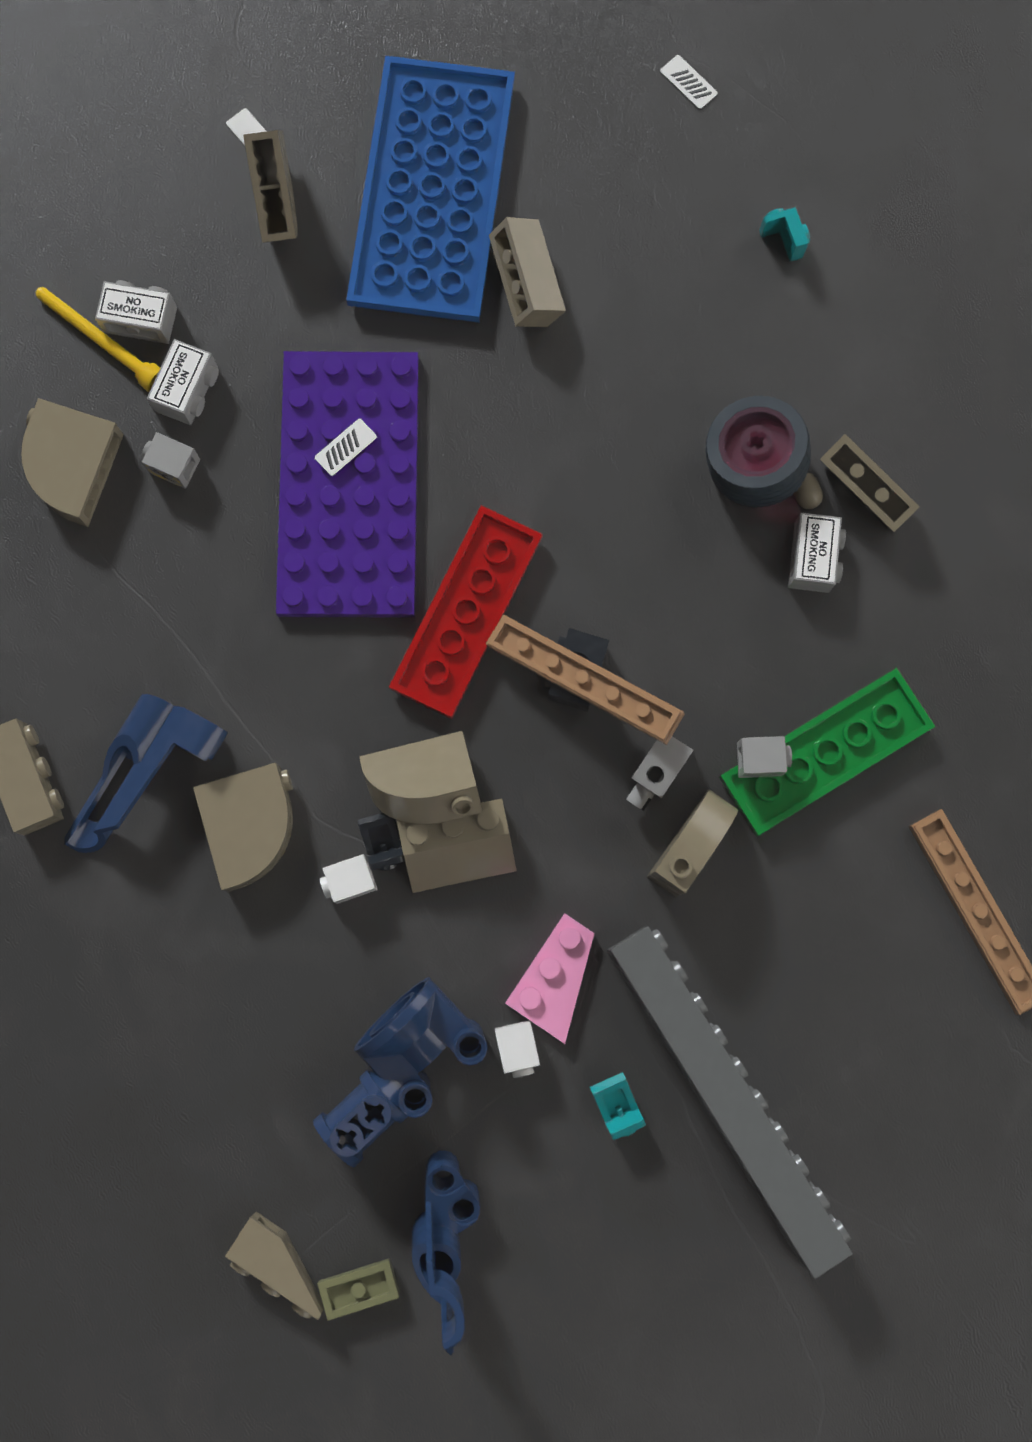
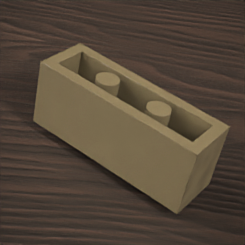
[489,217,566,327]
[820,434,920,532]
[0,718,64,835]

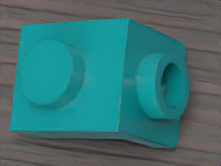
[759,207,810,262]
[590,1072,646,1140]

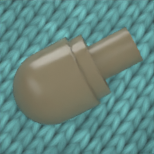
[793,473,823,509]

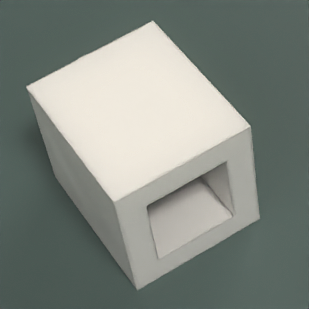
[320,854,378,904]
[495,1020,540,1078]

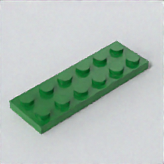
[719,668,936,837]

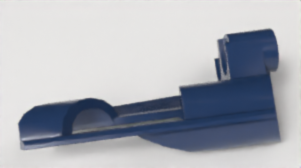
[64,694,228,853]
[412,1150,480,1355]

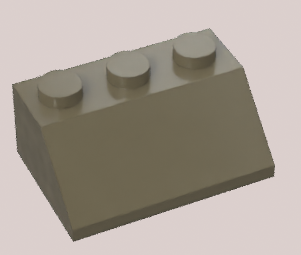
[397,799,517,893]

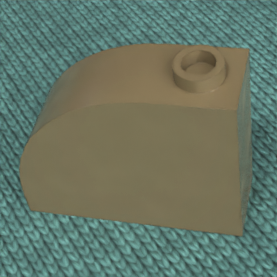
[243,130,297,243]
[21,398,124,527]
[359,731,483,824]
[193,763,293,892]
[647,789,738,897]

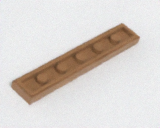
[486,614,685,745]
[909,809,1032,1015]

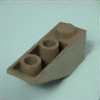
[225,1212,324,1320]

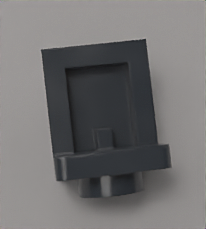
[358,813,405,871]

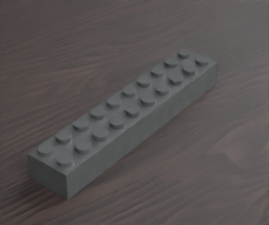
[606,926,853,1279]

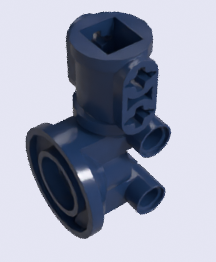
[313,977,487,1168]

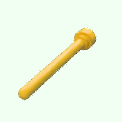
[36,287,161,392]

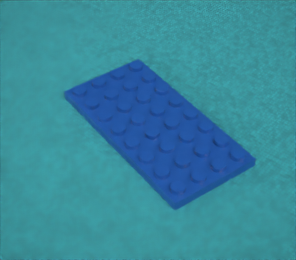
[346,56,515,323]

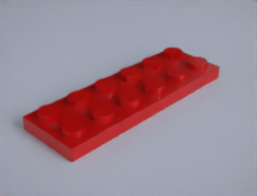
[389,505,543,719]

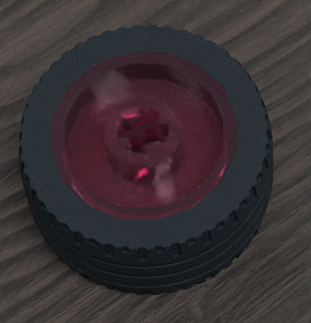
[705,395,811,508]

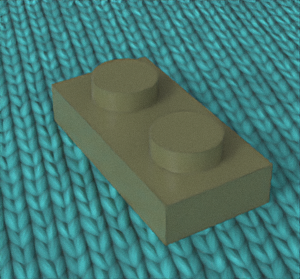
[317,1258,400,1321]

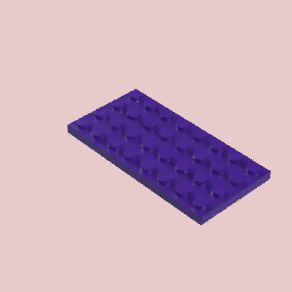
[276,351,419,618]

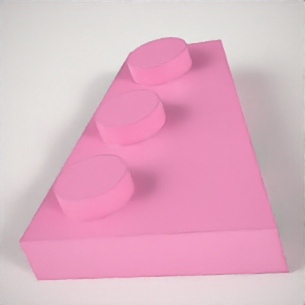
[505,913,594,1044]

